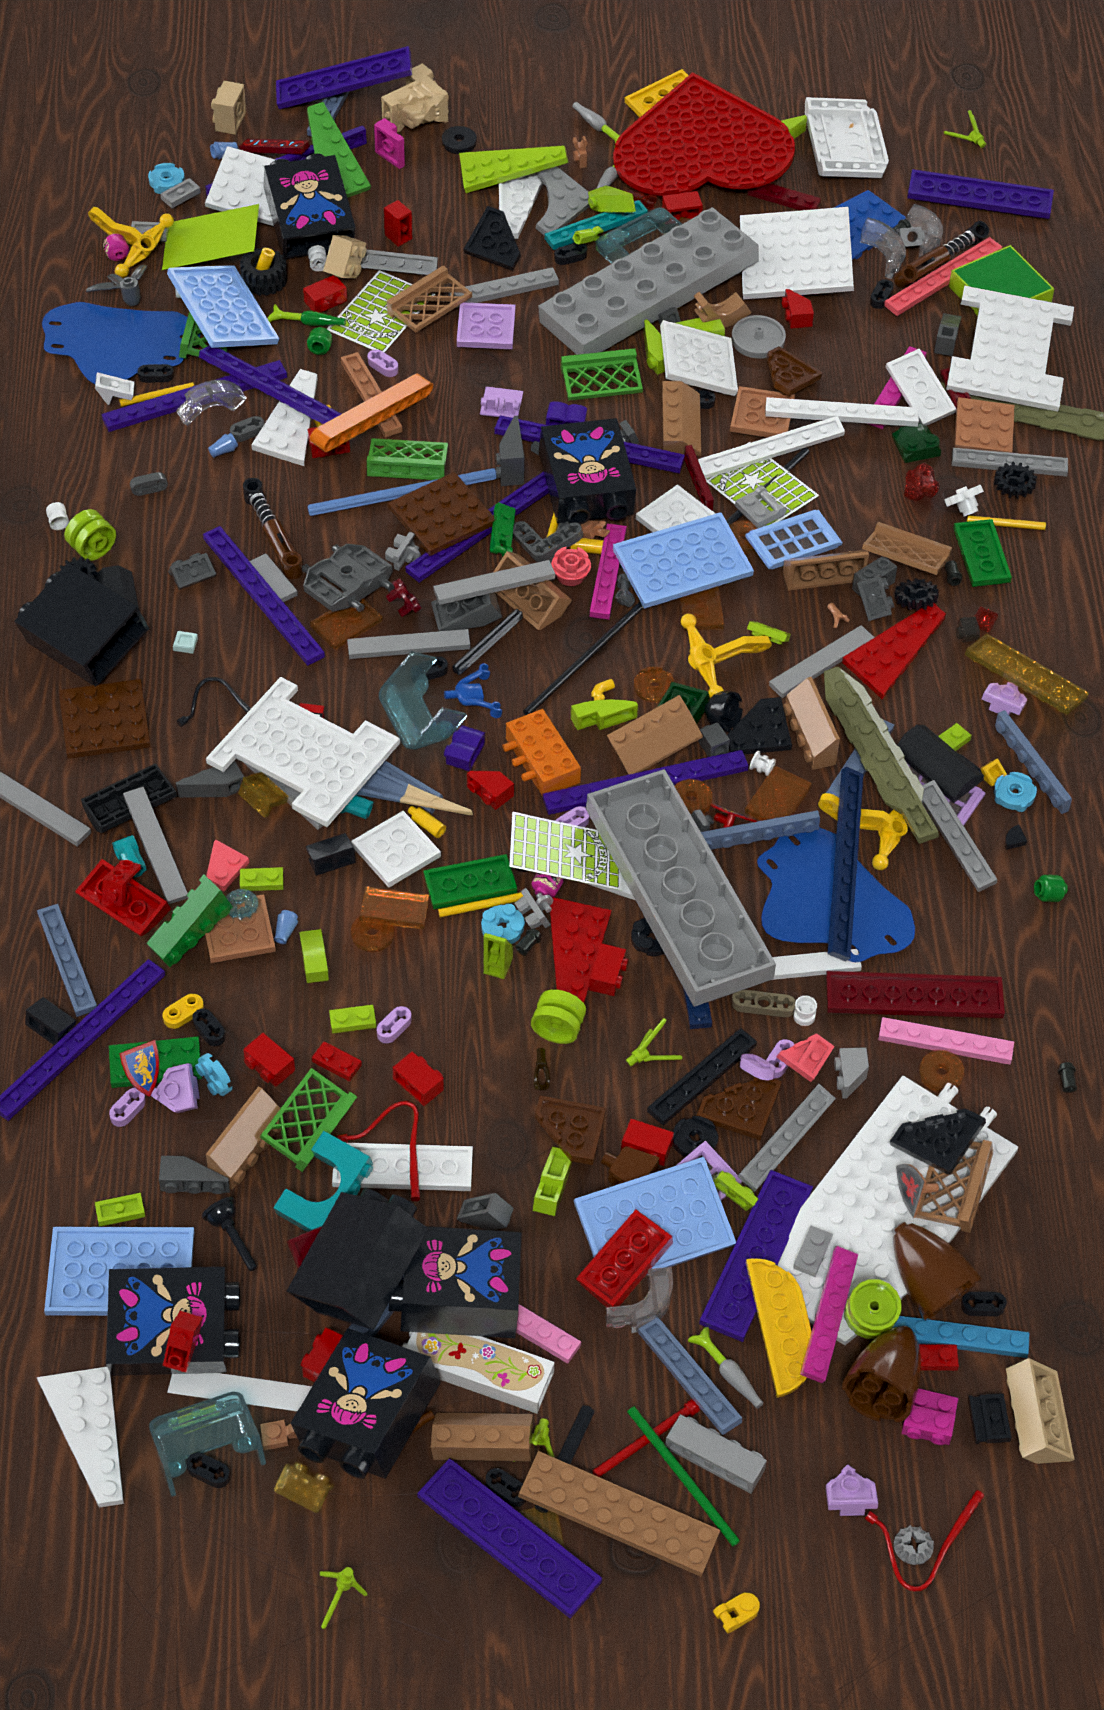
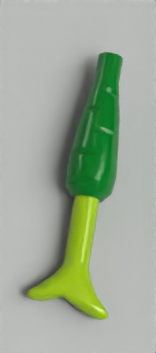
[267,304,346,326]

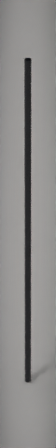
[523,447,810,715]

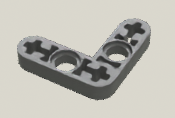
[513,521,583,562]

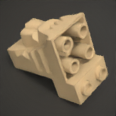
[381,63,449,132]

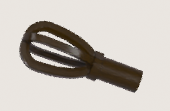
[534,1048,550,1091]

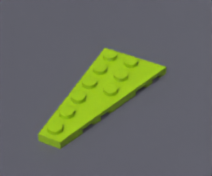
[459,146,568,193]

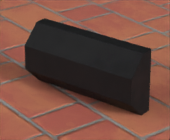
[95,565,139,609]
[897,724,984,803]
[81,763,177,833]

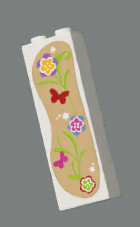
[402,1332,555,1414]

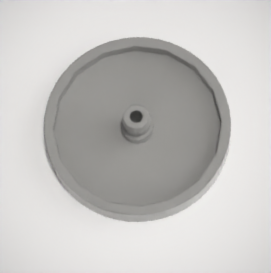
[731,315,786,359]

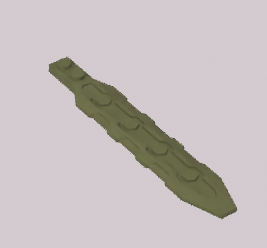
[940,382,1104,440]
[824,667,939,844]

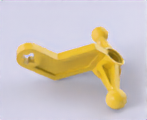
[88,207,174,278]
[681,613,772,698]
[818,793,908,871]

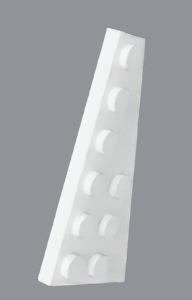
[499,173,543,239]
[252,369,318,466]
[37,1367,124,1508]

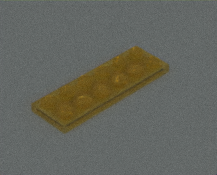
[965,634,1089,715]

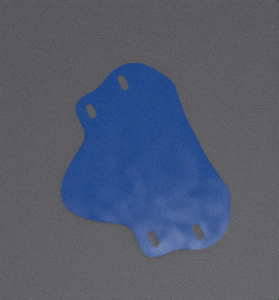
[42,302,201,384]
[757,828,915,963]

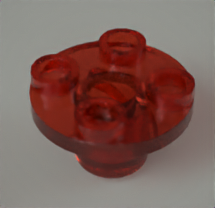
[904,463,940,501]

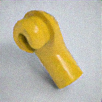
[591,679,615,701]

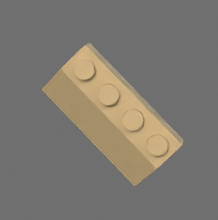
[1006,1358,1075,1464]

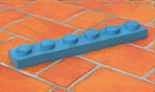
[892,1316,1029,1358]

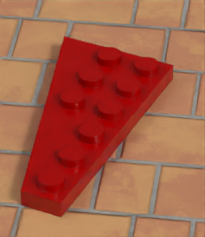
[842,603,946,700]
[550,897,612,1005]

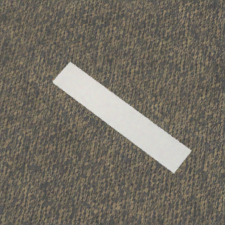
[167,1373,312,1411]

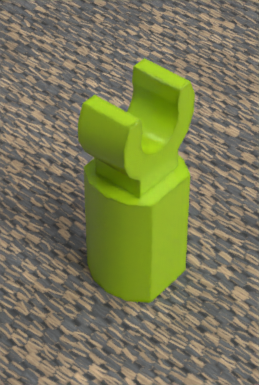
[573,226,604,244]

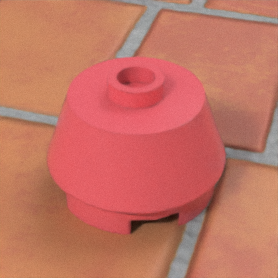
[551,547,591,586]

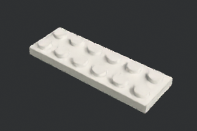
[332,1143,473,1191]

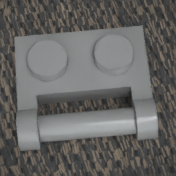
[735,485,787,528]

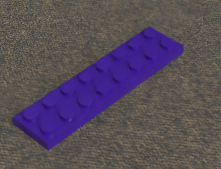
[276,46,412,109]
[907,169,1054,219]
[699,1170,813,1342]
[417,1458,602,1619]

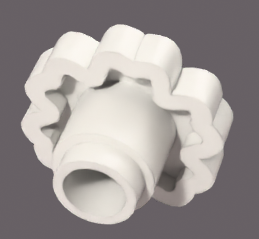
[944,484,984,516]

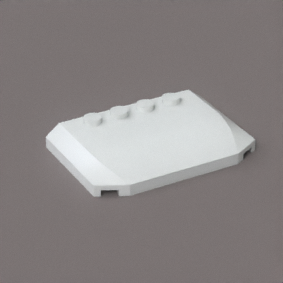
[805,97,889,178]

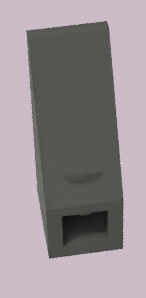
[934,313,962,356]
[176,761,245,797]
[159,1156,230,1194]

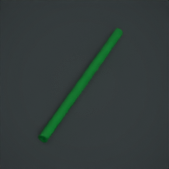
[627,1406,740,1547]

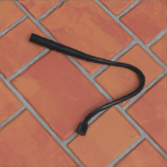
[176,677,251,727]

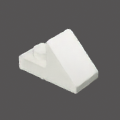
[95,372,134,405]

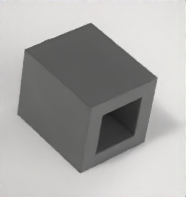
[698,722,730,757]

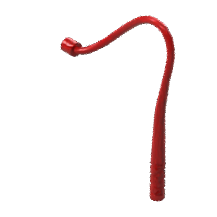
[337,1101,420,1202]
[865,1490,984,1592]

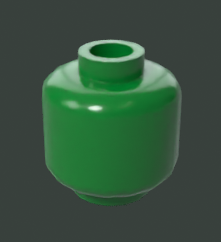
[307,327,333,355]
[1034,875,1068,902]

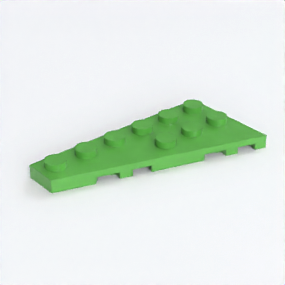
[307,102,371,198]

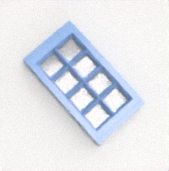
[745,510,843,569]

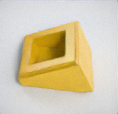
[980,758,1007,787]

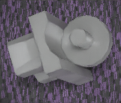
[385,532,421,571]
[515,888,553,929]

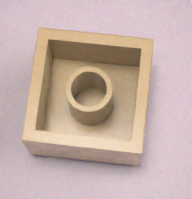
[211,81,246,135]
[323,235,366,278]

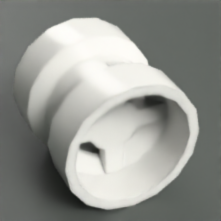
[308,245,327,272]
[46,502,69,530]
[793,996,817,1026]

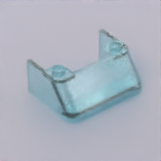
[596,207,682,264]
[379,651,467,750]
[149,1392,266,1497]

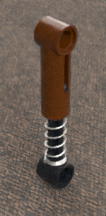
[894,221,989,288]
[243,478,303,579]

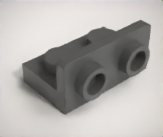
[168,553,216,590]
[857,573,894,621]

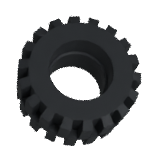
[240,247,287,296]

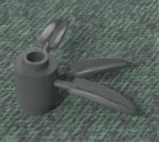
[86,265,147,306]

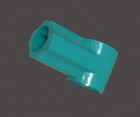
[340,795,373,819]
[112,835,147,878]

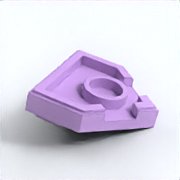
[982,681,1027,715]
[151,1063,200,1113]
[826,1465,878,1516]

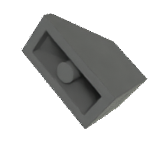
[457,1193,514,1231]

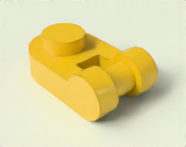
[713,1593,760,1633]

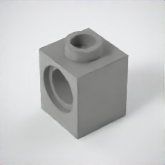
[896,227,925,247]

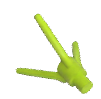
[944,110,986,148]
[626,1018,682,1067]
[513,1418,555,1462]
[320,1567,367,1629]

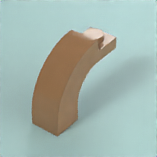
[694,291,751,328]

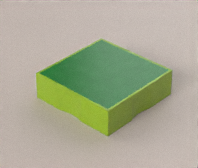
[949,245,1054,316]

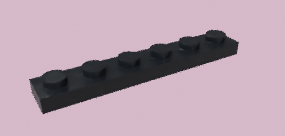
[647,1028,757,1126]

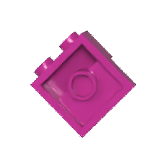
[374,118,405,169]
[901,1389,958,1445]

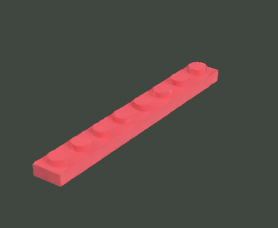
[884,237,1002,316]

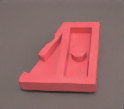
[207,840,250,892]
[776,1033,835,1082]

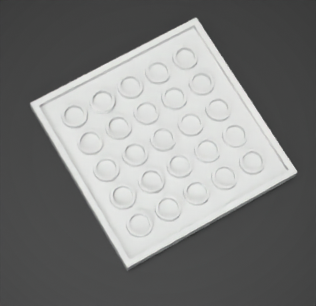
[740,207,854,299]

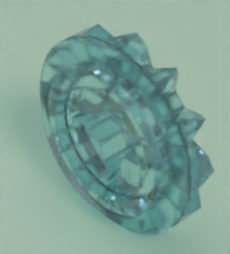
[226,889,259,920]

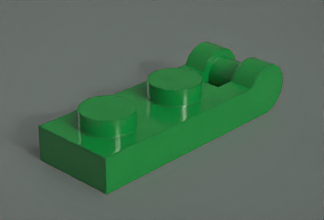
[490,502,516,556]

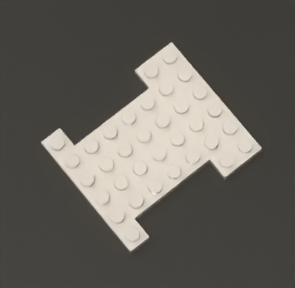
[946,286,1074,412]
[206,677,400,827]

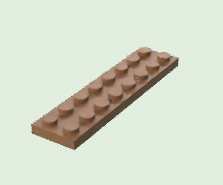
[518,1451,720,1577]

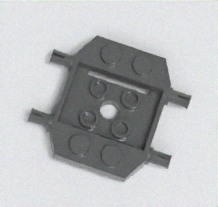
[302,543,395,612]

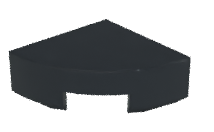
[1005,825,1027,850]

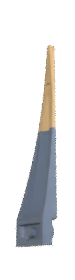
[356,769,473,815]

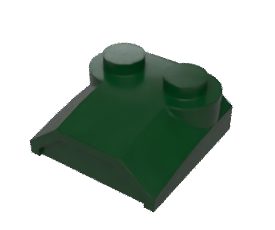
[892,423,941,463]
[656,682,709,724]

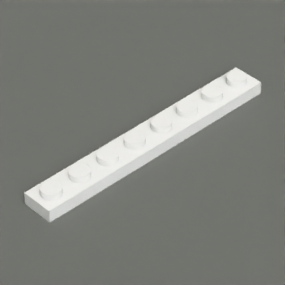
[765,397,919,427]
[698,416,845,479]

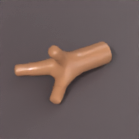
[827,603,850,628]

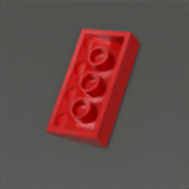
[75,859,171,937]
[576,1209,673,1313]

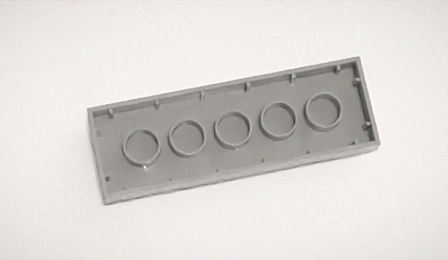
[538,207,759,355]
[586,769,776,1007]

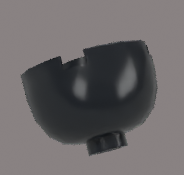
[705,691,743,733]

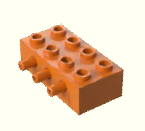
[502,709,581,796]

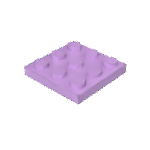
[457,302,516,349]

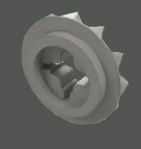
[894,1525,934,1565]

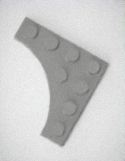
[535,166,590,236]

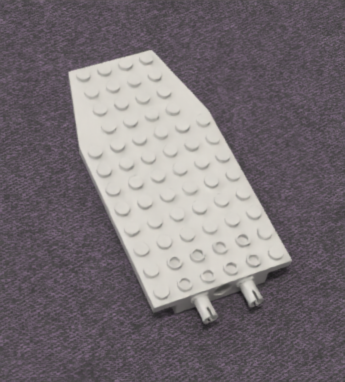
[777,1076,1018,1345]

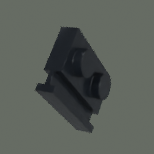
[968,1393,1012,1444]

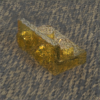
[238,772,289,817]
[273,1462,334,1513]

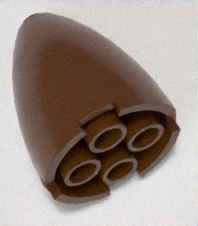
[893,1222,982,1321]
[842,1326,921,1423]

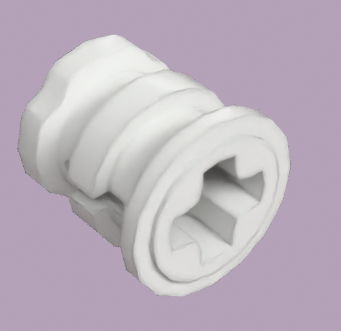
[749,751,776,777]

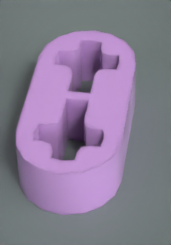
[368,349,398,377]
[555,806,590,827]
[377,1006,412,1043]
[766,1039,794,1078]
[740,1054,776,1080]
[109,1088,146,1127]

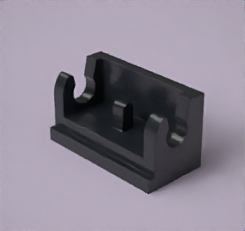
[306,833,356,876]
[25,997,76,1045]

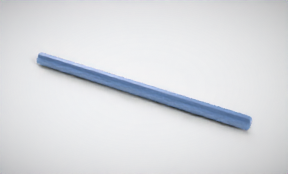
[308,468,496,516]

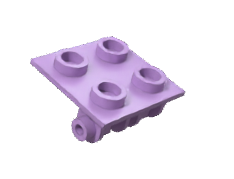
[480,387,523,418]

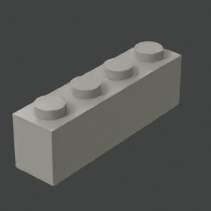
[666,1414,767,1494]

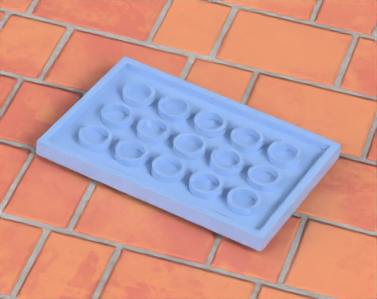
[167,265,279,348]
[613,512,754,608]
[574,1157,736,1275]
[44,1227,195,1316]

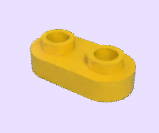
[163,994,204,1029]

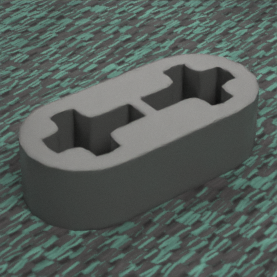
[230,416,264,442]
[130,472,168,496]

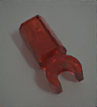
[627,189,657,209]

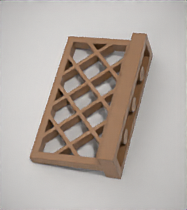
[387,266,472,332]
[862,522,952,575]
[916,1140,994,1233]

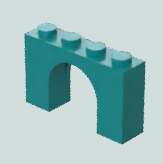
[273,1131,373,1232]

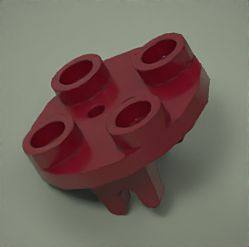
[386,578,422,617]

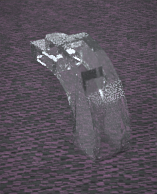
[907,204,943,258]
[860,217,906,279]
[176,380,246,426]
[605,1267,673,1333]

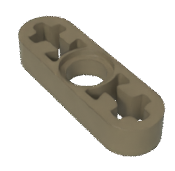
[732,990,796,1017]

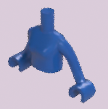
[444,663,502,718]

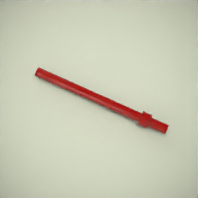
[592,1399,700,1477]

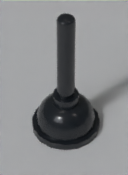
[202,1197,257,1271]

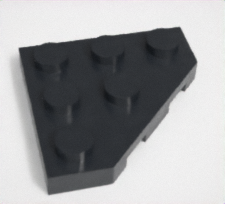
[464,206,521,271]
[727,697,792,755]
[890,1108,986,1175]

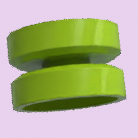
[64,509,116,561]
[531,990,586,1044]
[844,1279,901,1339]

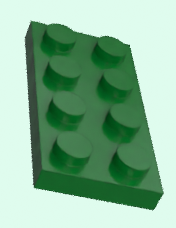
[953,519,1012,587]
[423,854,517,909]
[109,1036,202,1088]

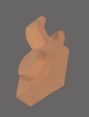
[573,136,587,168]
[580,520,610,539]
[260,1420,297,1450]

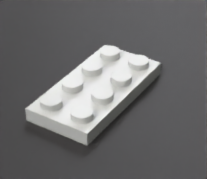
[886,349,956,426]

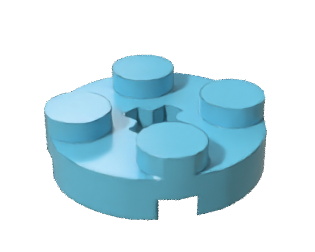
[148,163,185,194]
[994,772,1037,812]
[481,904,525,944]
[195,1053,232,1096]

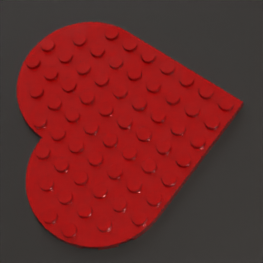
[613,72,795,196]

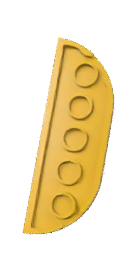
[746,1259,812,1398]

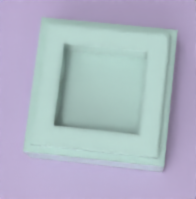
[173,631,198,654]

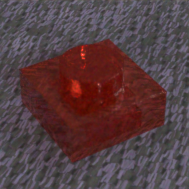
[971,606,999,632]

